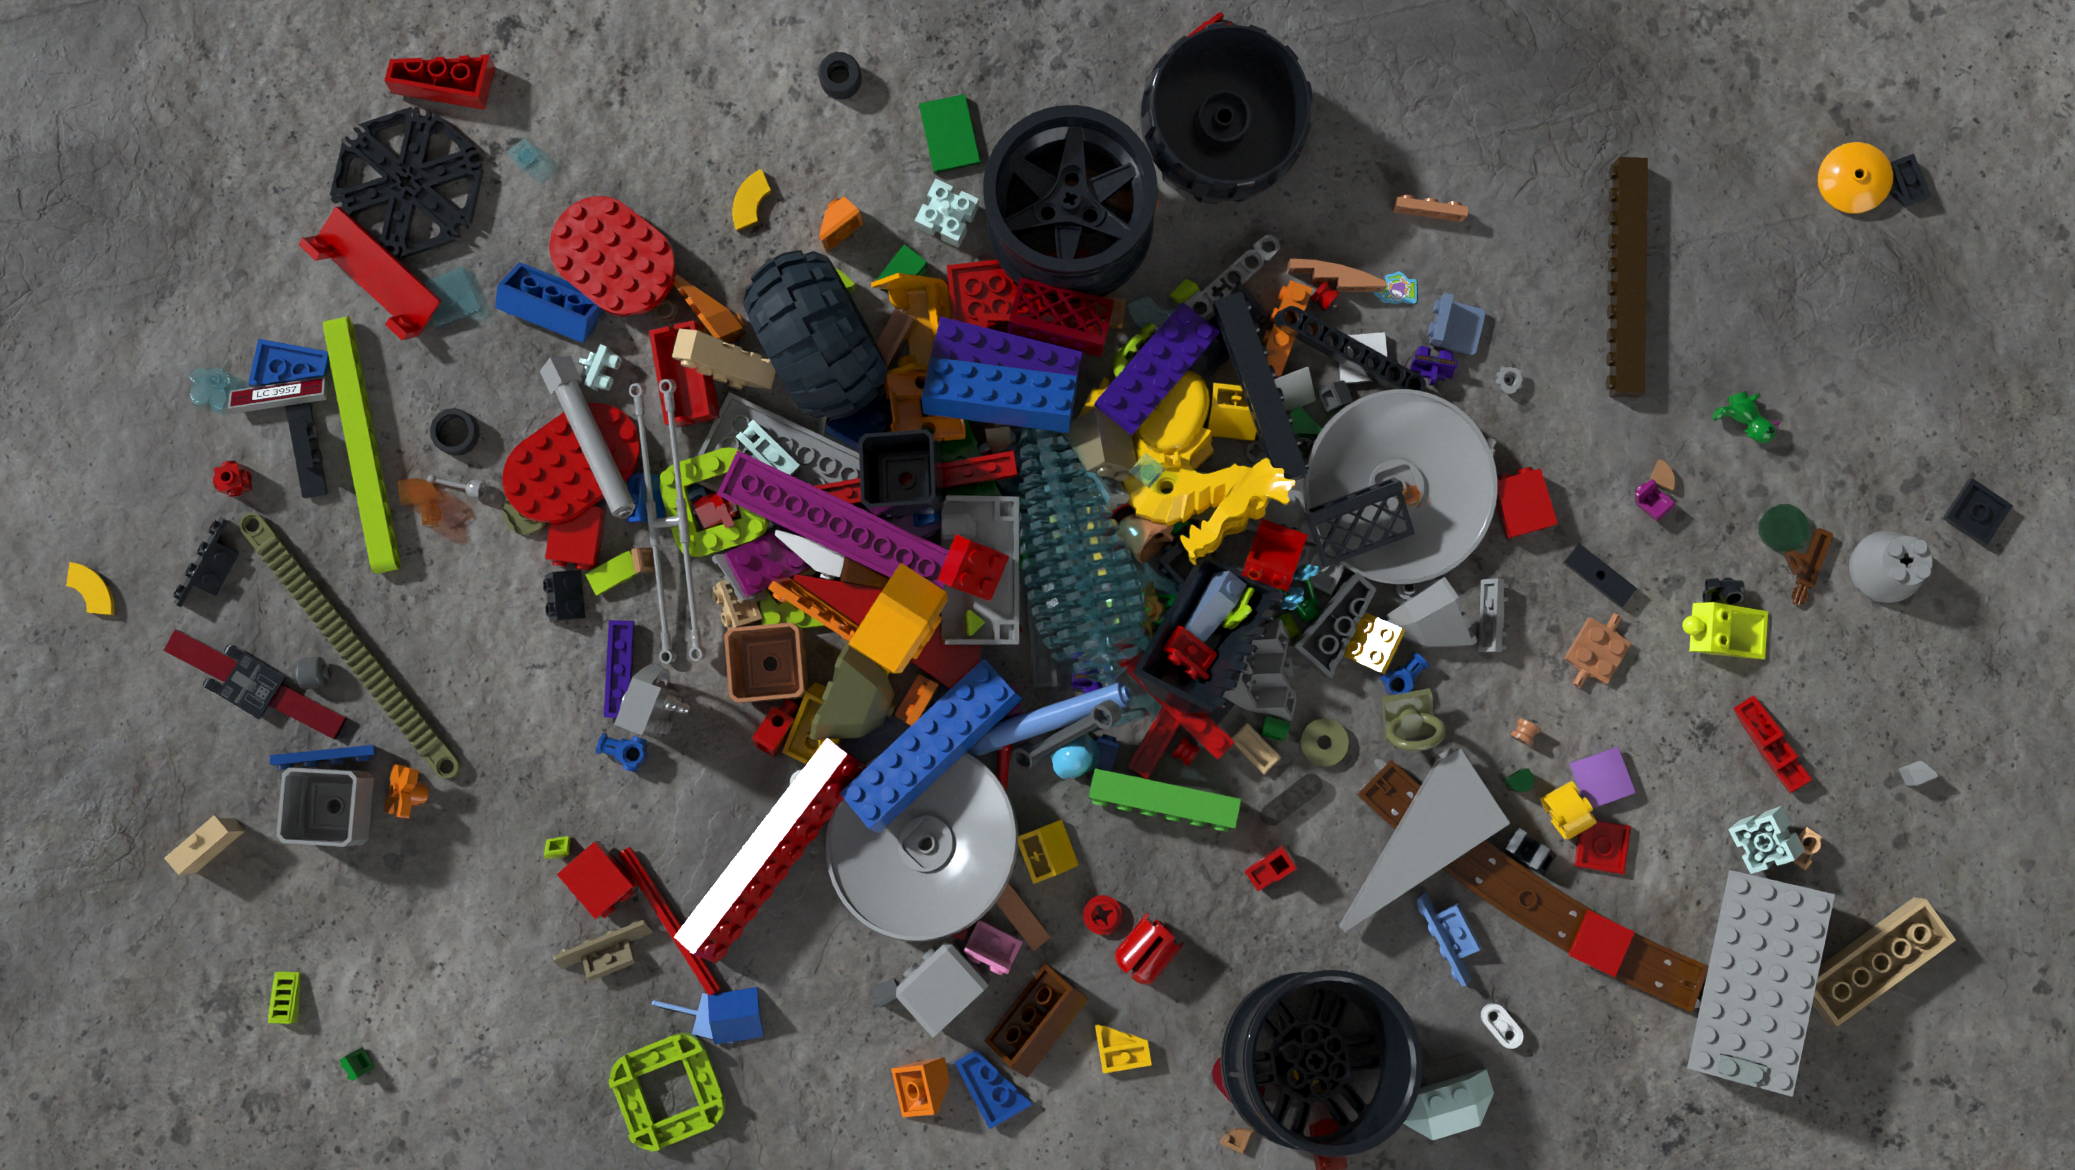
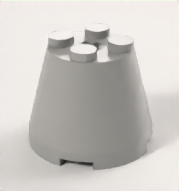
[1849,531,1932,603]

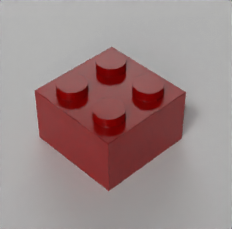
[937,534,1010,602]

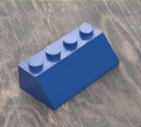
[495,262,603,343]

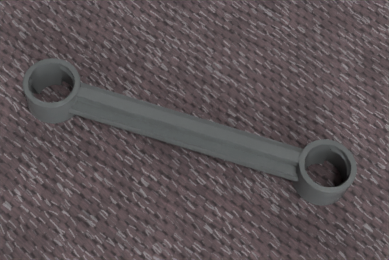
[1013,700,1121,771]

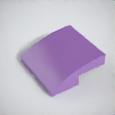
[1570,746,1636,808]

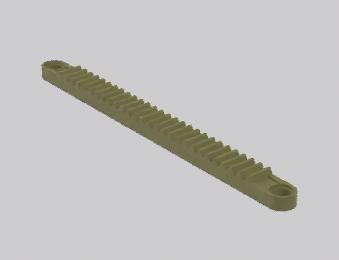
[239,513,461,779]

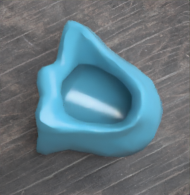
[1049,726,1100,779]

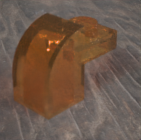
[398,478,446,528]

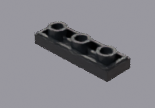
[1563,543,1637,608]

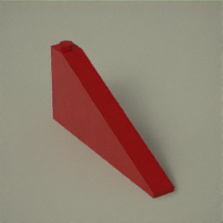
[794,574,982,689]

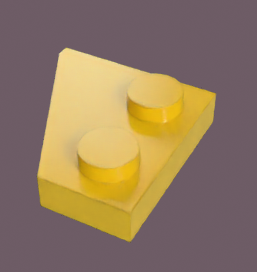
[1095,1024,1152,1074]

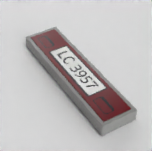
[228,376,328,414]

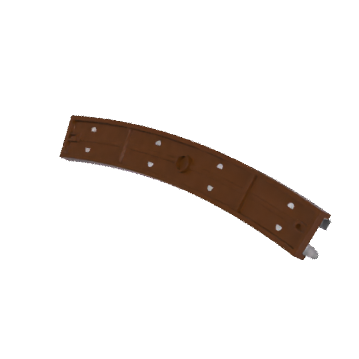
[1356,759,1709,1012]

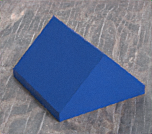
[708,987,764,1045]

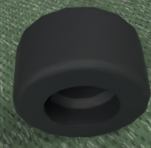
[818,52,862,99]

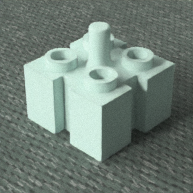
[915,178,979,248]
[1728,806,1805,874]

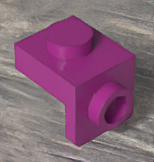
[1635,479,1675,522]

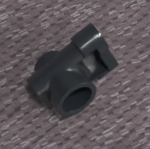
[1702,578,1745,606]

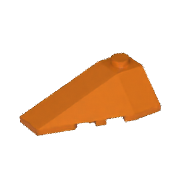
[673,274,746,344]

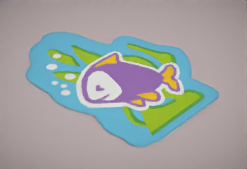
[1374,271,1417,304]

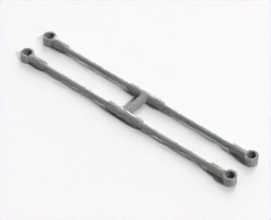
[629,379,707,664]

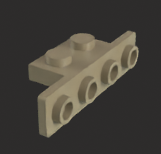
[553,920,653,981]

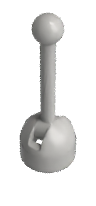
[427,475,486,500]

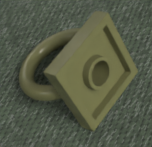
[1382,688,1446,751]

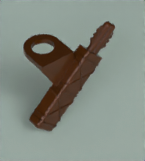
[1783,528,1833,607]

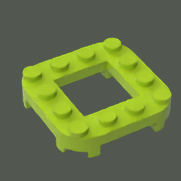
[660,447,771,557]
[609,1033,726,1152]

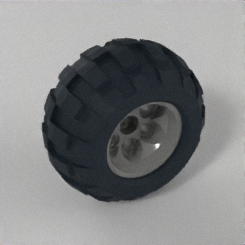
[743,250,888,420]

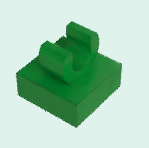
[339,1046,375,1081]

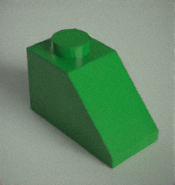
[876,245,928,290]

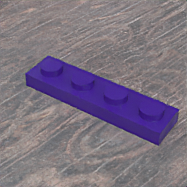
[604,620,635,718]

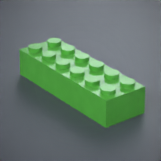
[1088,768,1241,832]

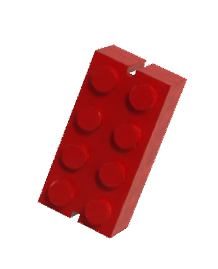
[649,320,720,428]

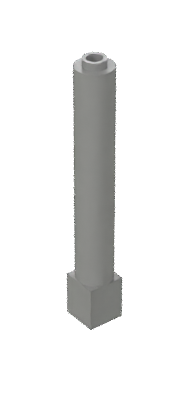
[540,356,636,518]

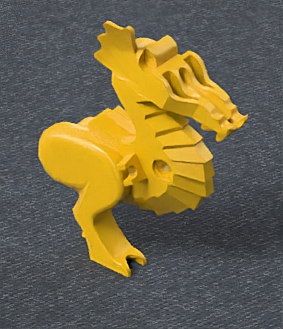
[1078,370,1295,565]

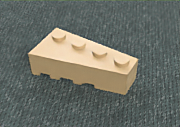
[672,329,776,389]

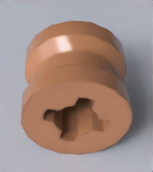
[1510,718,1541,747]

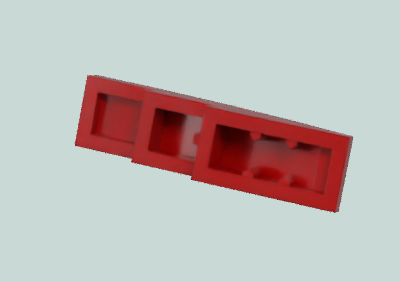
[1733,695,1812,794]

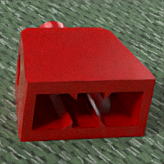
[752,699,798,758]

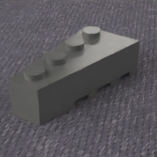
[1289,573,1377,679]

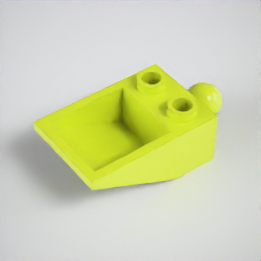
[1682,602,1768,659]

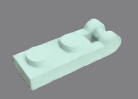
[736,420,801,476]

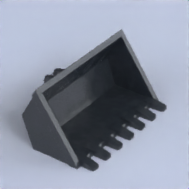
[1133,554,1286,714]

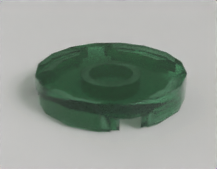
[1759,504,1809,552]

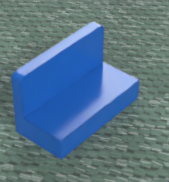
[627,473,665,523]

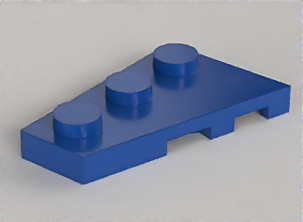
[248,339,330,387]
[954,1050,1033,1129]

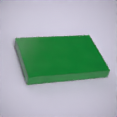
[919,94,980,174]

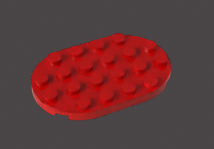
[549,196,677,317]
[502,403,641,524]

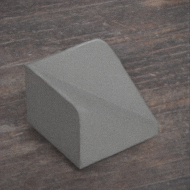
[1899,761,1938,786]

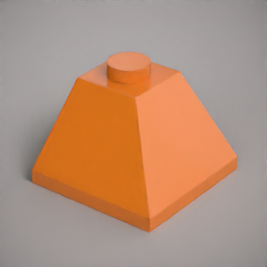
[819,196,864,253]
[891,1057,950,1117]

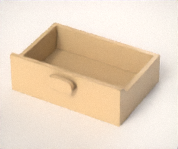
[164,815,245,875]

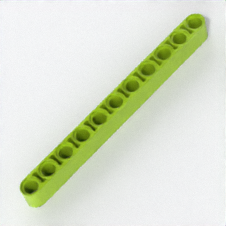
[323,316,401,574]

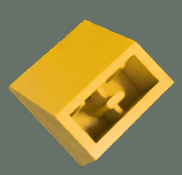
[1207,383,1256,441]
[1018,819,1079,884]

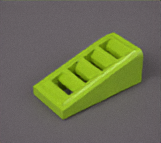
[268,971,301,1024]

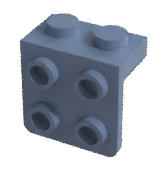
[1427,293,1486,355]

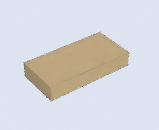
[1231,723,1282,775]

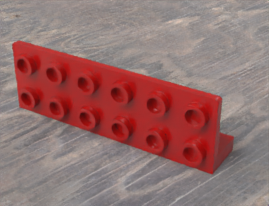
[298,207,441,341]

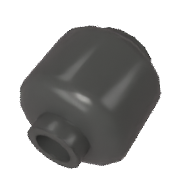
[292,656,332,690]

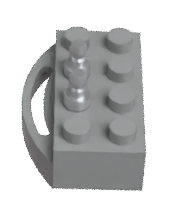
[614,664,690,737]

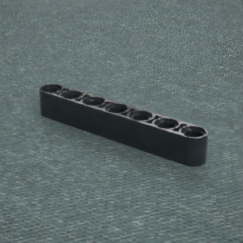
[1274,306,1426,392]

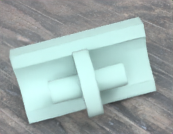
[578,344,622,391]

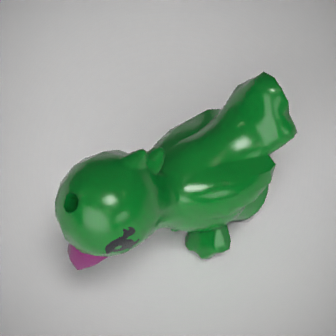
[1712,391,1780,444]

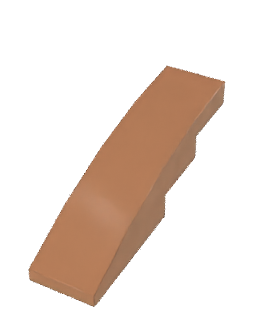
[1287,258,1387,292]

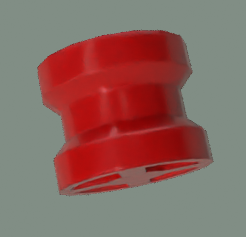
[1310,281,1340,311]
[1171,736,1201,767]

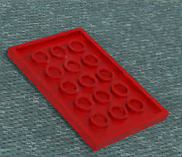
[947,249,1099,335]

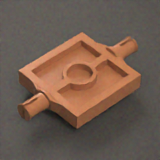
[1564,613,1631,689]

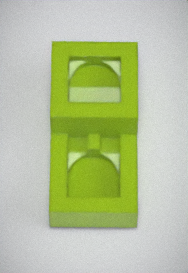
[585,550,639,596]

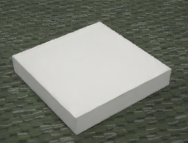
[1339,332,1389,384]

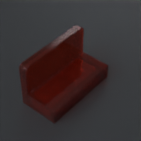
[1309,1118,1348,1170]

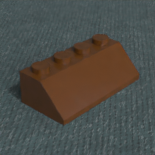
[984,963,1089,1078]

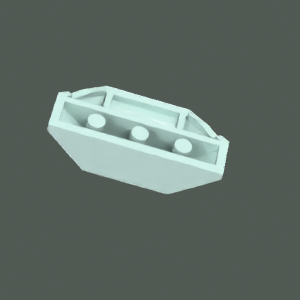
[1403,1068,1494,1140]

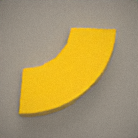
[732,169,771,232]
[66,562,115,615]

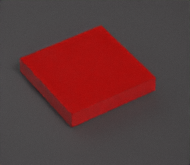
[1574,820,1631,875]
[1568,910,1635,977]

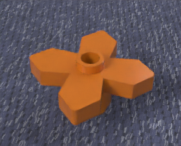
[383,764,429,819]

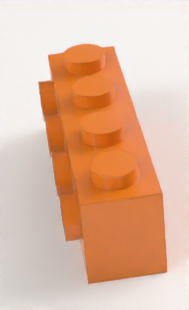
[1262,280,1313,378]

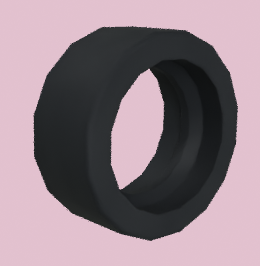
[430,408,480,456]

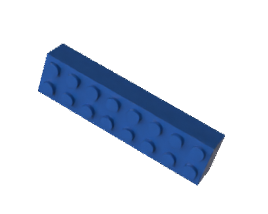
[839,658,1023,833]

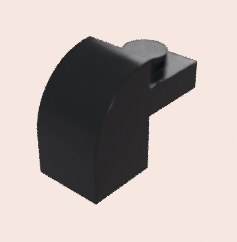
[1505,828,1557,876]

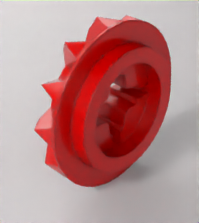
[1083,895,1122,935]

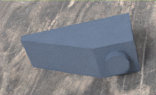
[1184,571,1247,643]

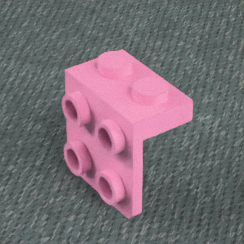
[963,919,1023,975]

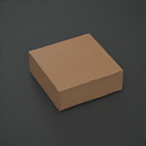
[631,548,655,573]

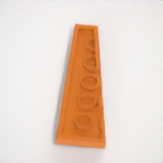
[768,577,859,641]

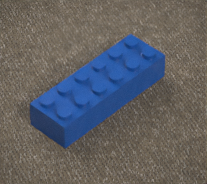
[922,357,1077,433]

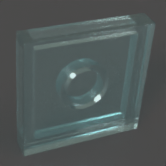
[423,266,482,329]

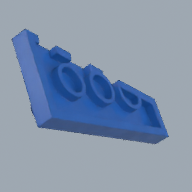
[270,745,375,770]

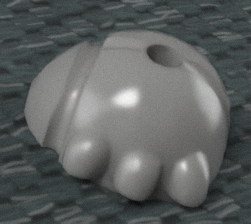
[1495,366,1524,394]

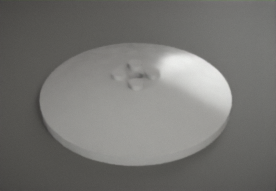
[1303,389,1497,584]
[825,753,1018,941]

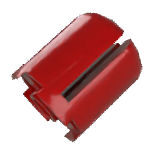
[1114,912,1185,985]

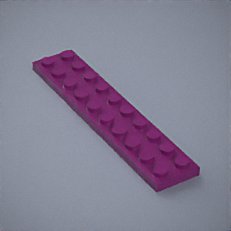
[717,450,949,590]

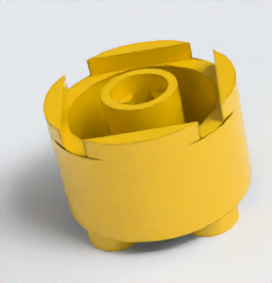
[1540,781,1597,840]

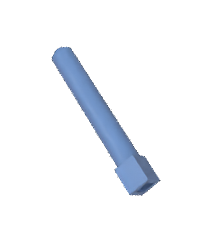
[966,682,1132,757]

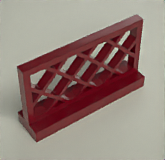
[1007,277,1114,357]

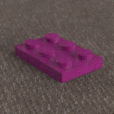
[724,527,811,598]

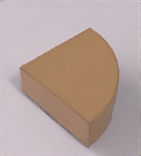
[1649,459,1675,492]
[1220,1128,1253,1154]

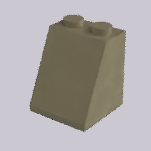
[1061,408,1138,481]

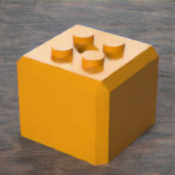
[848,563,948,674]

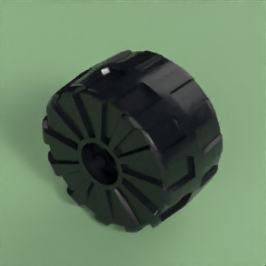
[1139,22,1313,205]

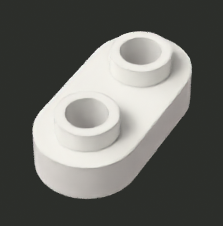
[1481,1003,1523,1049]

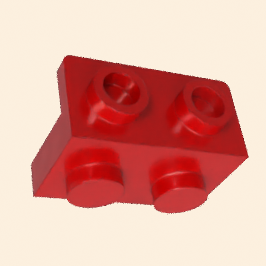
[1162,625,1217,680]

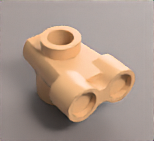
[1792,827,1822,870]

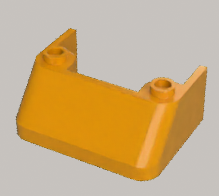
[871,273,953,374]

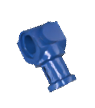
[1380,652,1430,695]
[596,733,648,773]

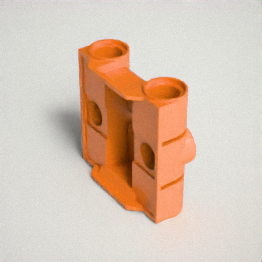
[884,371,966,442]

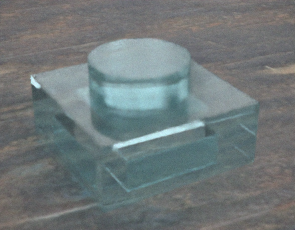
[506,137,542,172]
[1129,453,1165,488]

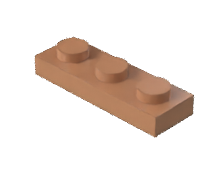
[1392,195,1469,222]

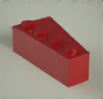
[384,54,496,110]

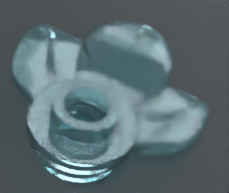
[189,368,230,413]

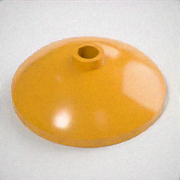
[1817,142,1893,214]

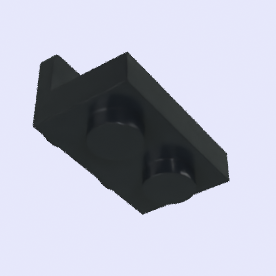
[543,570,586,623]

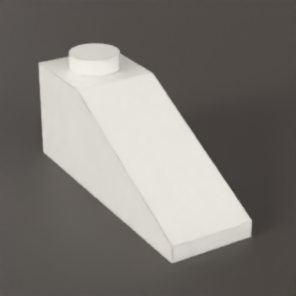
[775,530,846,580]

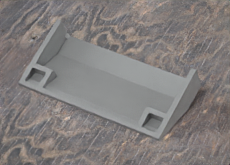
[941,495,1019,645]

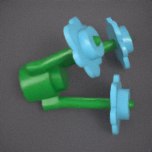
[1277,564,1319,622]

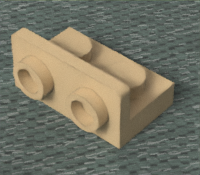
[712,580,762,630]

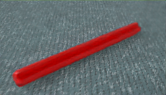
[619,847,721,995]

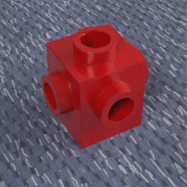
[213,461,253,497]

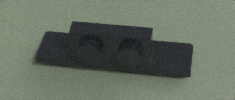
[285,402,328,499]
[173,517,239,607]

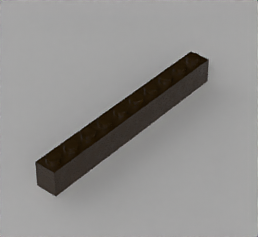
[1606,157,1648,398]

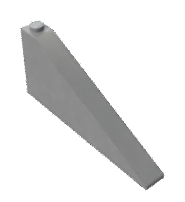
[1338,747,1510,932]

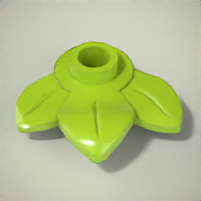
[1220,588,1255,630]

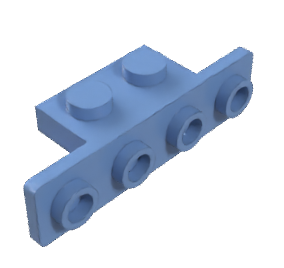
[1416,891,1482,987]

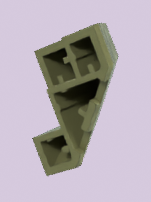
[810,641,897,740]

